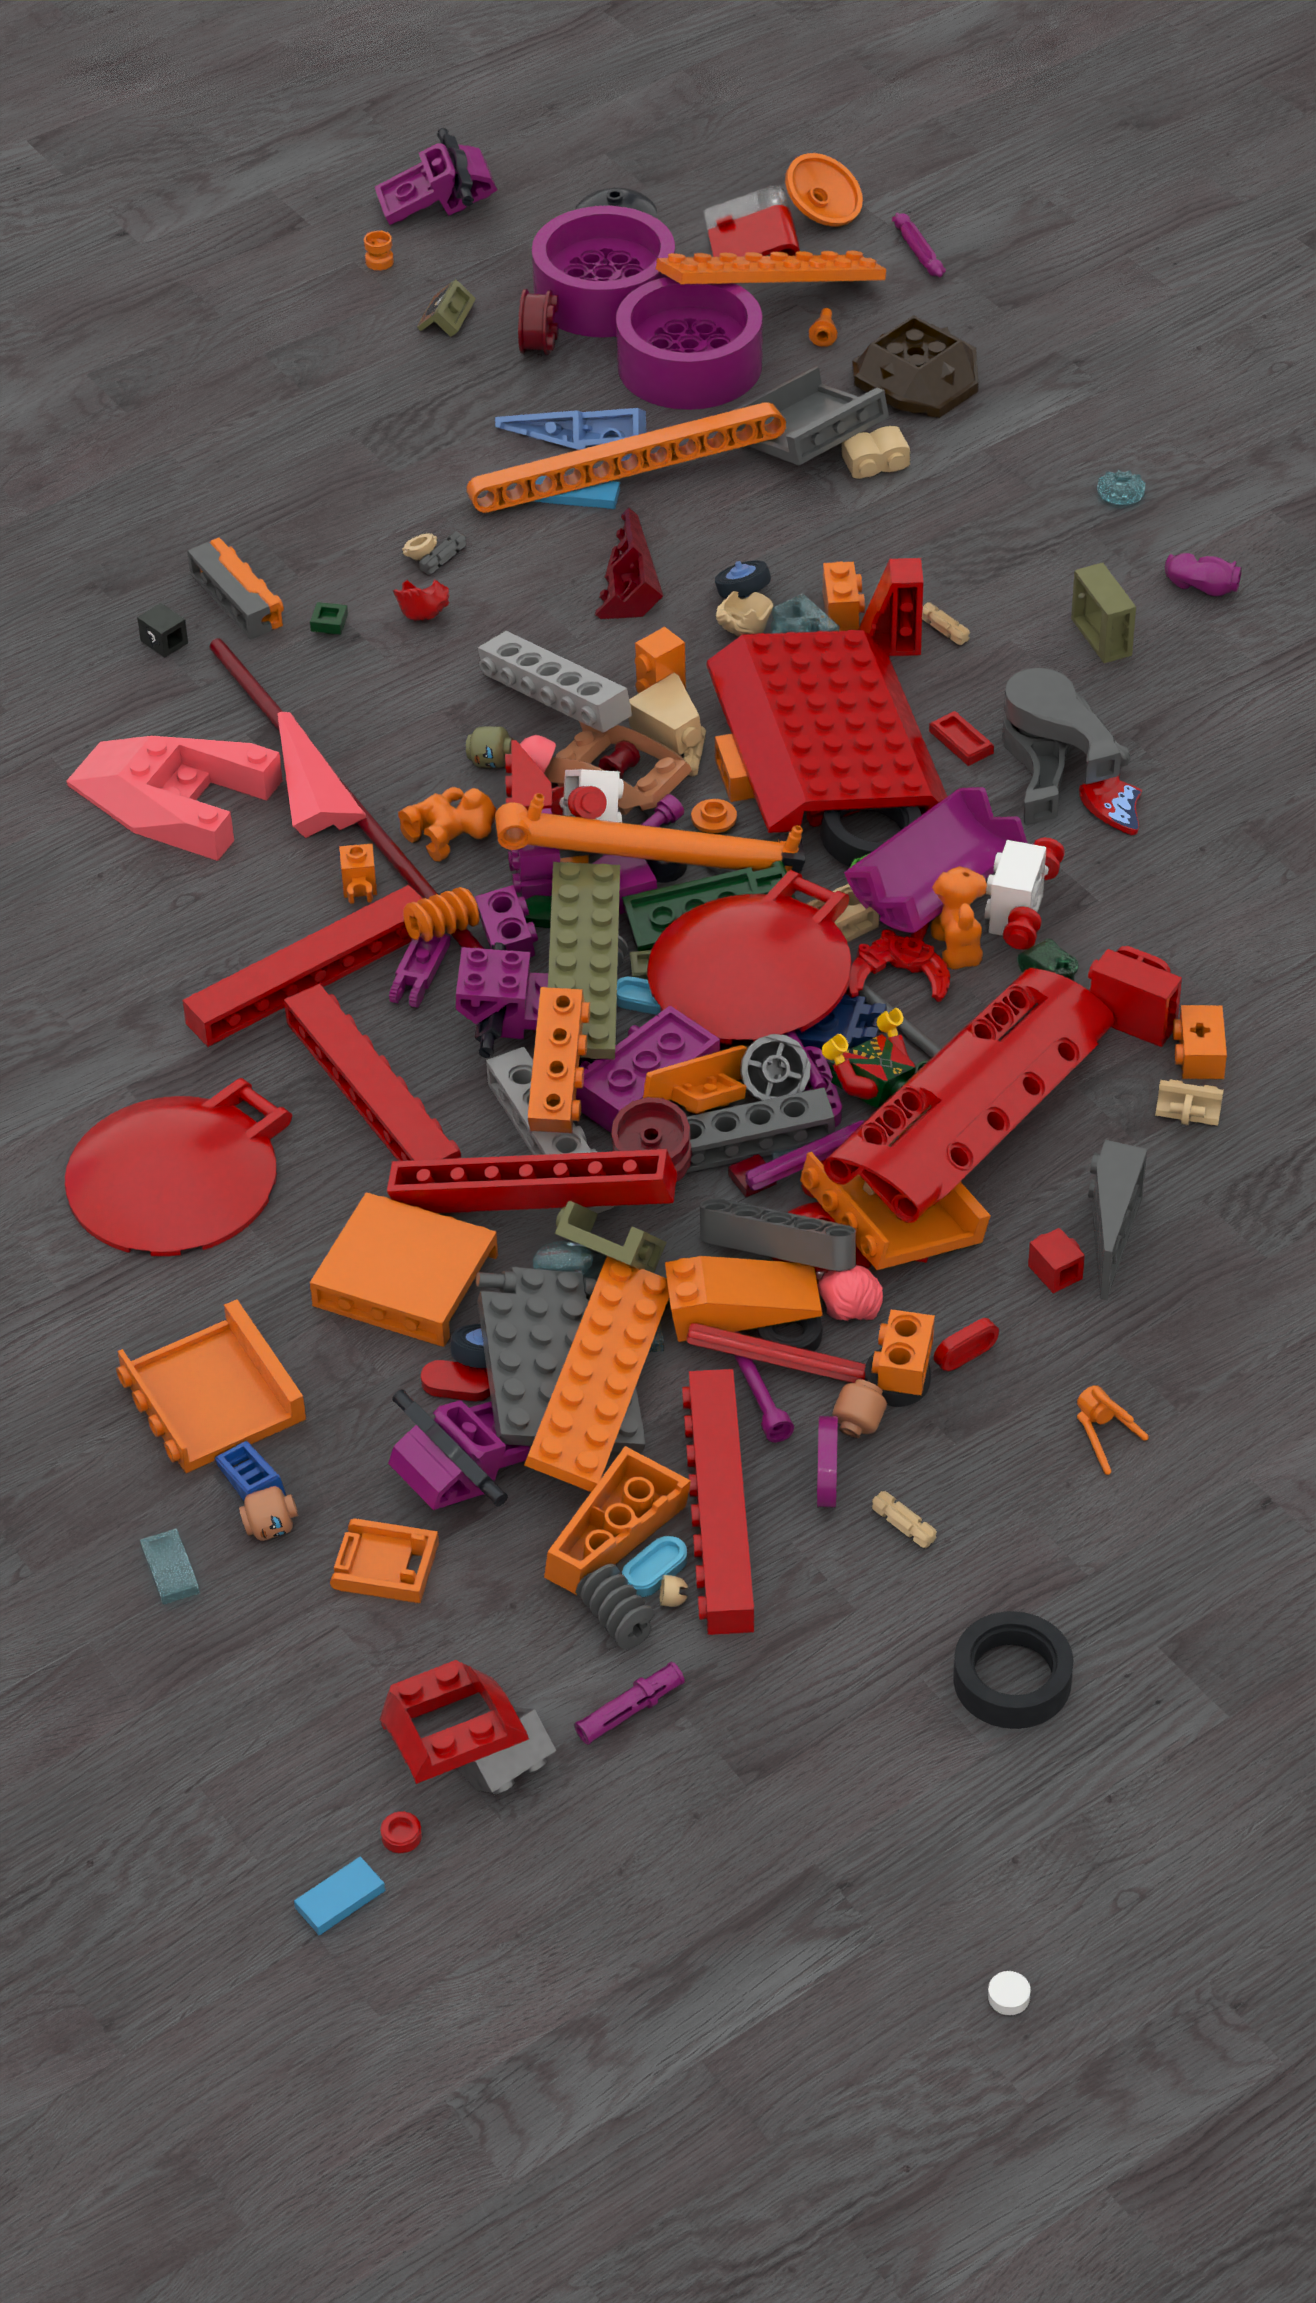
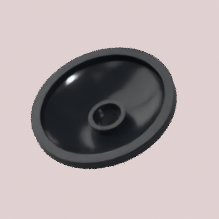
[575,188,657,218]

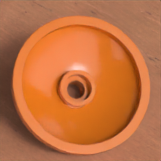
[785,153,863,226]

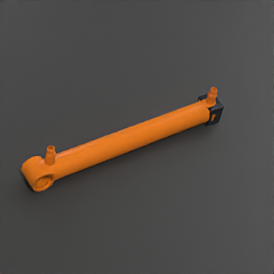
[495,793,806,874]

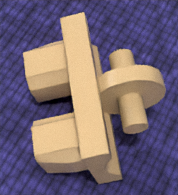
[1155,1079,1224,1126]

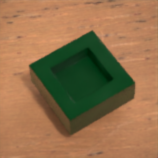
[310,602,348,634]

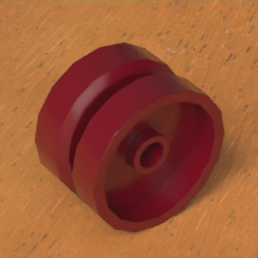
[611,1097,692,1182]

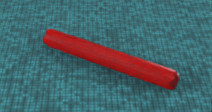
[687,1323,866,1383]

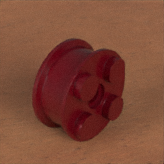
[518,289,559,355]

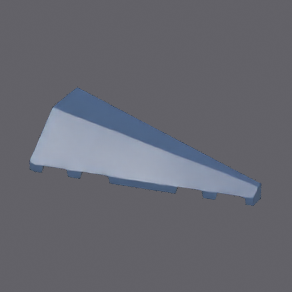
[495,408,646,461]

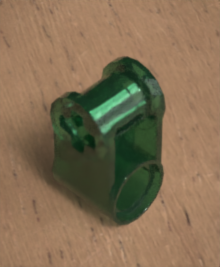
[1017,938,1079,982]

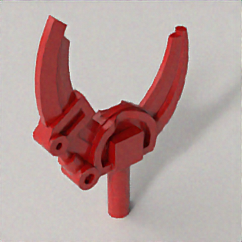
[848,922,950,1002]

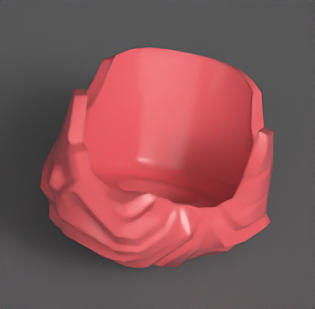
[817,1265,883,1321]

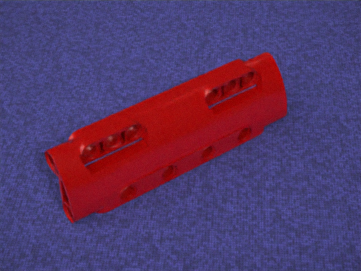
[823,968,1115,1223]

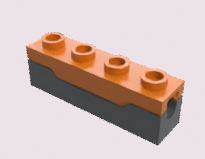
[187,537,284,640]

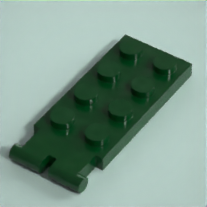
[622,861,796,951]

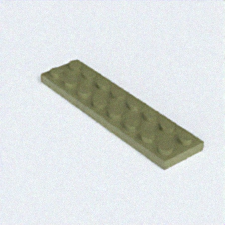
[548,862,620,1060]

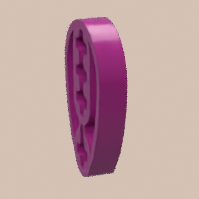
[817,1416,838,1508]

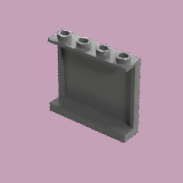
[732,366,889,465]

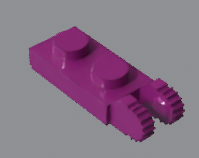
[389,934,451,1008]

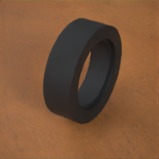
[820,806,922,867]
[953,1611,1073,1729]

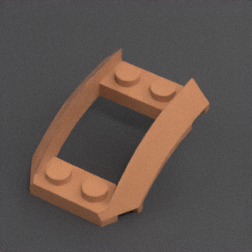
[544,721,692,815]

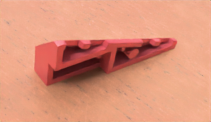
[278,712,366,838]

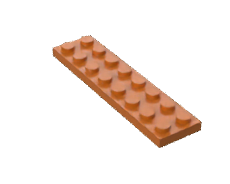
[656,251,886,284]
[524,1256,669,1492]

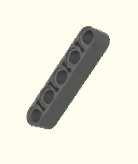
[700,1199,856,1271]

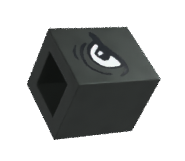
[137,603,188,658]

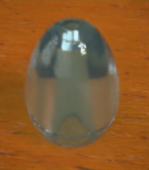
[533,1241,593,1275]

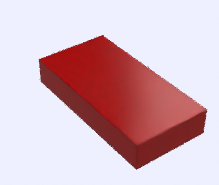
[929,711,994,766]

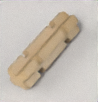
[922,602,970,645]
[683,726,706,777]
[872,1491,937,1548]

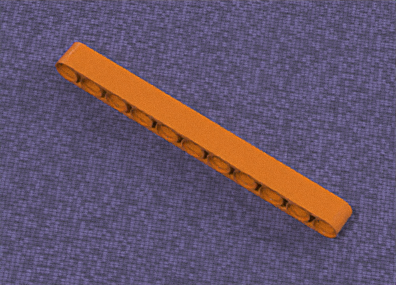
[467,402,786,513]

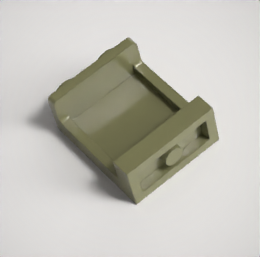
[555,1201,667,1273]

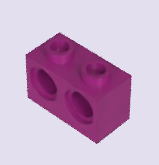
[475,885,538,957]

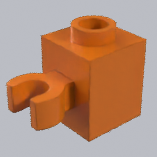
[339,844,377,904]

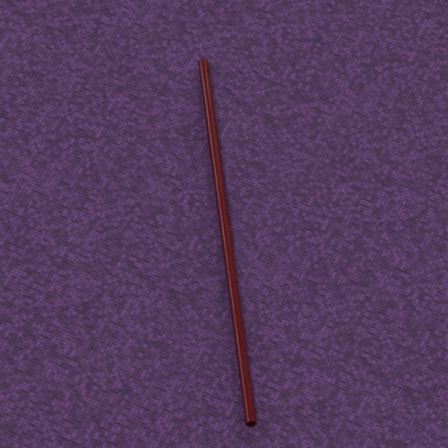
[209,638,536,1035]

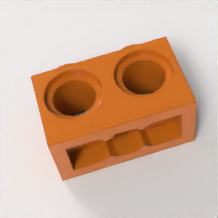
[872,1309,935,1396]

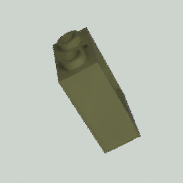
[1071,562,1136,663]

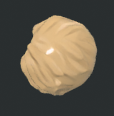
[716,591,773,637]

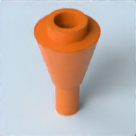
[809,308,837,347]

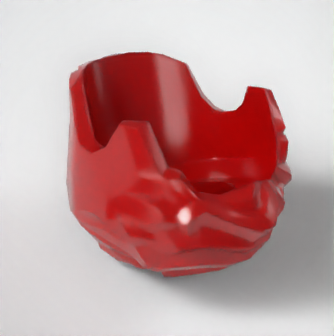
[393,579,450,621]

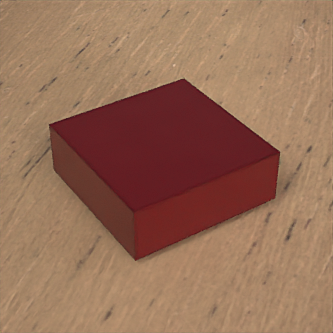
[728,1154,777,1197]

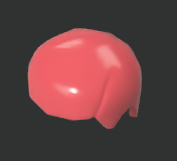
[520,735,556,773]

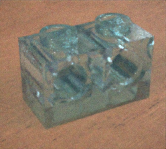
[771,594,839,633]

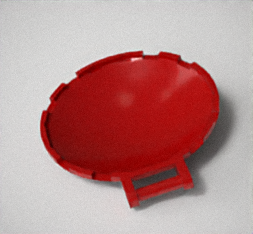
[647,870,852,1044]
[65,1078,292,1256]

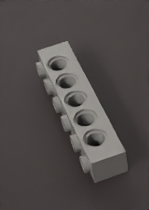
[478,631,632,733]
[486,1047,614,1214]

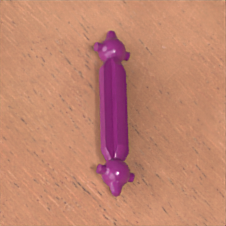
[892,213,946,277]

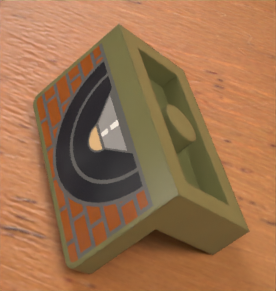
[417,279,476,337]

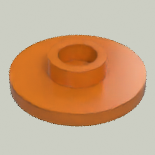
[691,799,737,833]

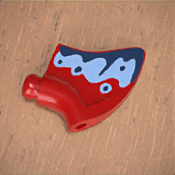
[1079,775,1143,835]

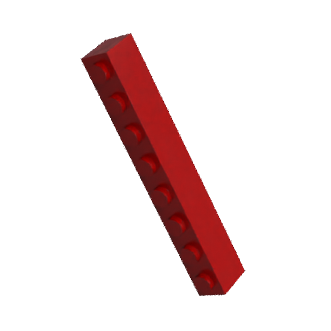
[182,885,423,1047]
[284,984,461,1161]
[387,1149,678,1213]
[682,1369,754,1635]

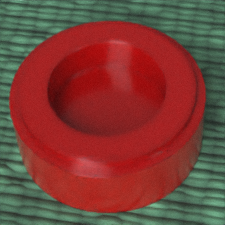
[380,1811,422,1853]

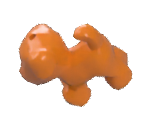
[398,787,496,862]
[931,866,987,970]

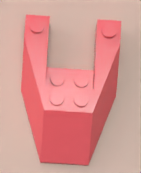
[67,736,283,861]

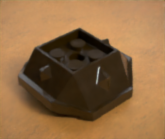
[852,315,979,418]

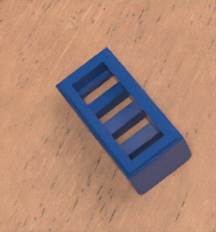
[214,1441,286,1501]

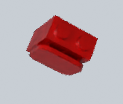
[1088,946,1182,1047]

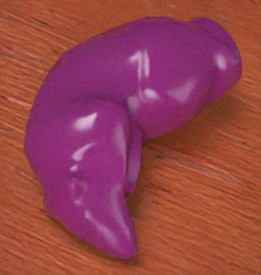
[1165,553,1242,596]

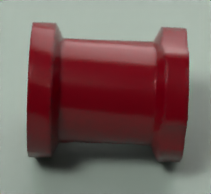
[598,740,640,779]

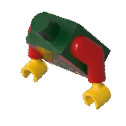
[822,1008,916,1108]

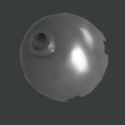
[740,1034,811,1101]

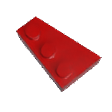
[858,558,924,656]

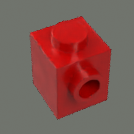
[1028,1228,1085,1294]

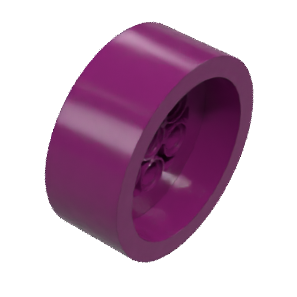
[532,206,675,337]
[616,277,762,410]

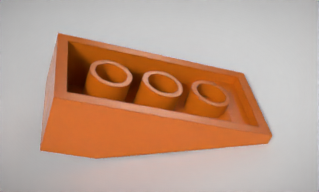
[665,1256,823,1342]

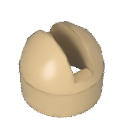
[660,1575,688,1607]

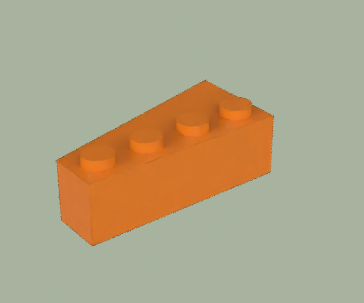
[544,1446,691,1595]

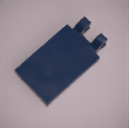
[751,994,887,1050]

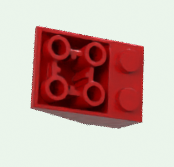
[505,740,553,814]

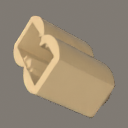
[842,426,910,479]

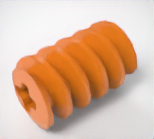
[403,887,480,942]

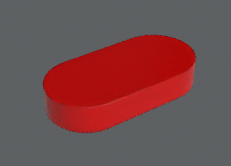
[933,1318,999,1371]
[421,1360,490,1401]

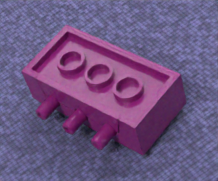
[576,1005,720,1133]

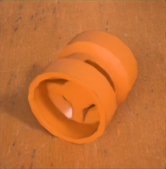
[364,230,394,270]

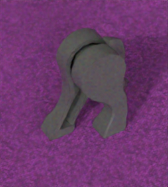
[1002,668,1131,826]

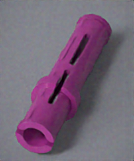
[574,1662,685,1745]

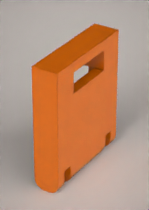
[330,1519,439,1603]

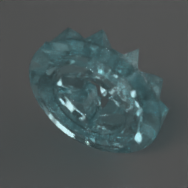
[1097,469,1145,505]

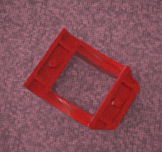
[380,1660,529,1784]

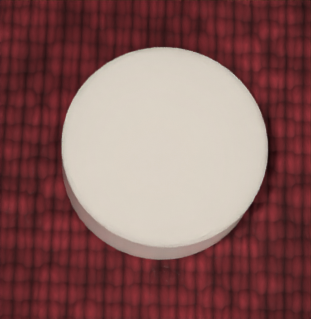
[988,1971,1031,2015]

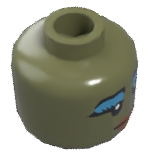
[466,726,514,768]

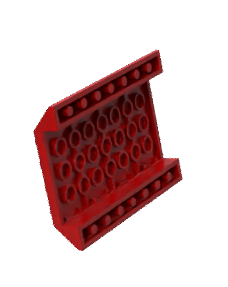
[706,630,947,833]

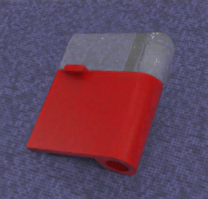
[704,185,800,257]

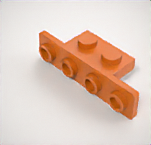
[643,1045,747,1114]

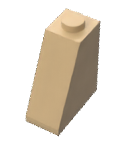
[629,673,703,755]

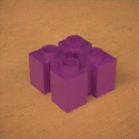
[508,808,560,900]

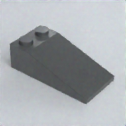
[1088,1140,1147,1300]

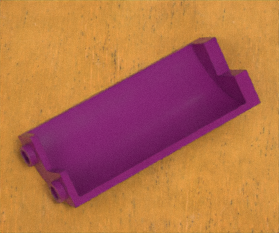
[844,787,1028,933]

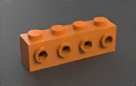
[528,987,590,1133]

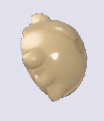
[402,533,437,561]

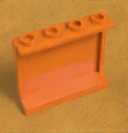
[800,1128,991,1270]
[310,1192,498,1347]
[116,1299,306,1473]

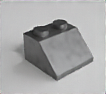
[457,1707,556,1794]

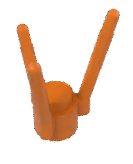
[1077,1385,1149,1475]

